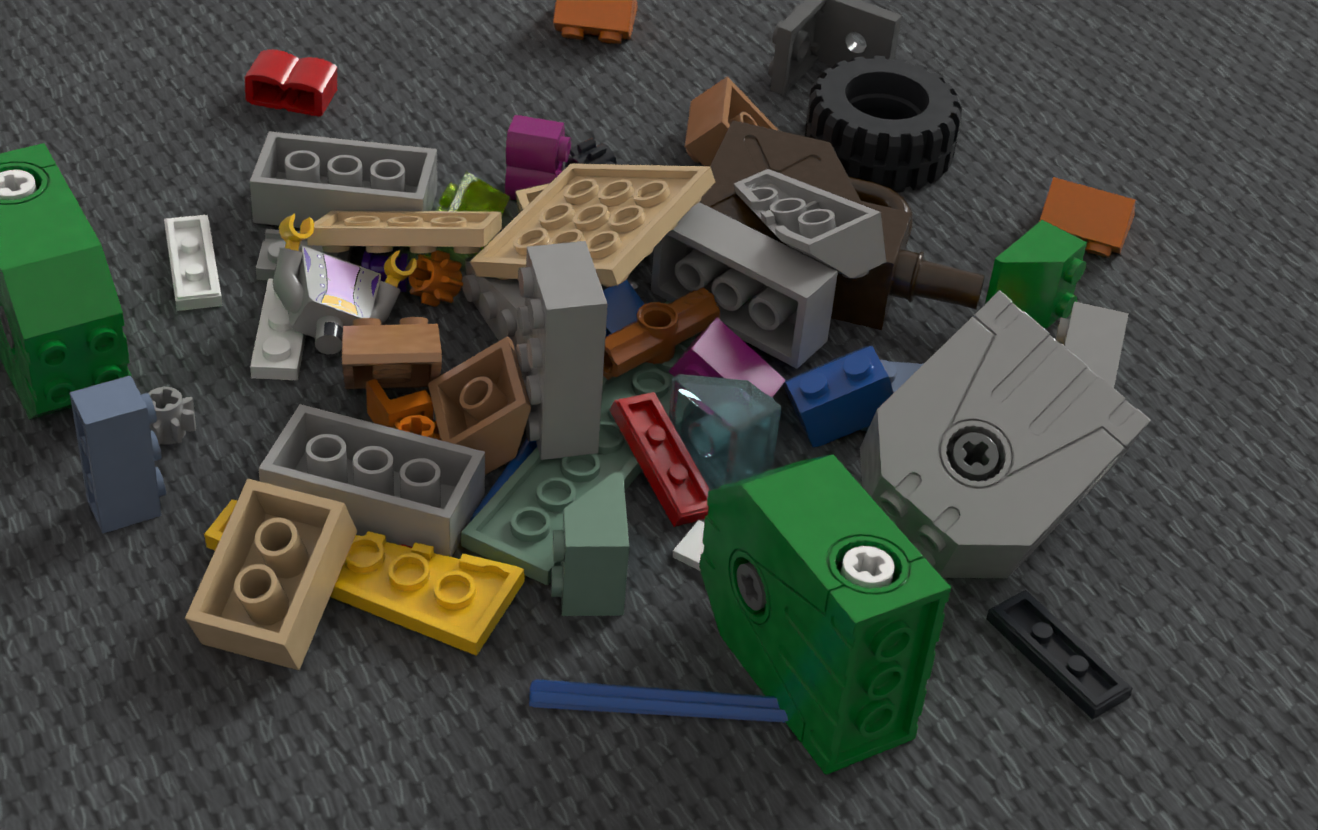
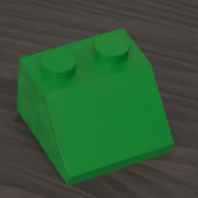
[985,220,1087,328]

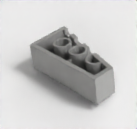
[1055,302,1129,388]

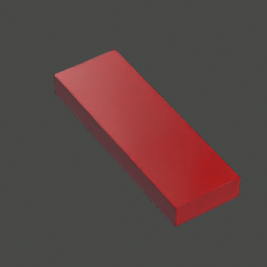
[609,392,710,527]

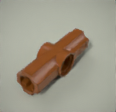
[603,287,720,380]

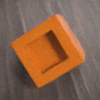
[366,379,434,428]

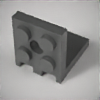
[768,0,902,95]

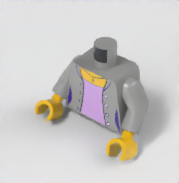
[273,214,417,355]

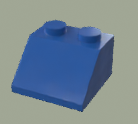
[783,346,894,447]

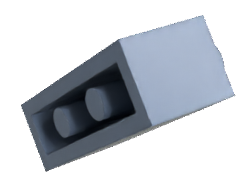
[70,375,166,533]

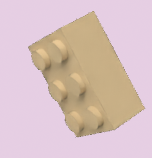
[185,479,357,670]

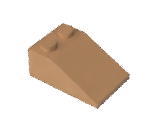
[342,317,442,389]

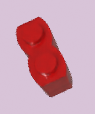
[244,50,337,117]

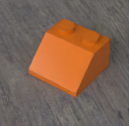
[553,0,637,44]
[1039,177,1135,257]

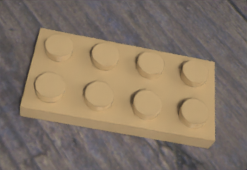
[307,211,502,254]

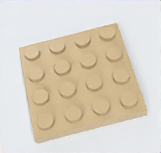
[470,164,716,287]

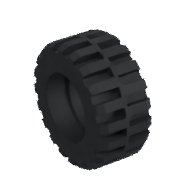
[804,56,962,192]

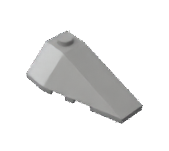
[734,169,886,279]

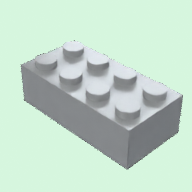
[250,131,437,228]
[651,202,838,369]
[516,241,608,460]
[259,404,485,557]

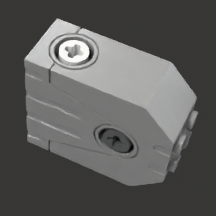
[860,290,1151,578]

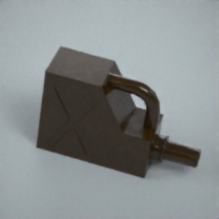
[700,120,985,330]

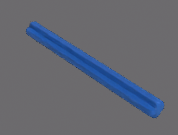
[529,679,788,722]

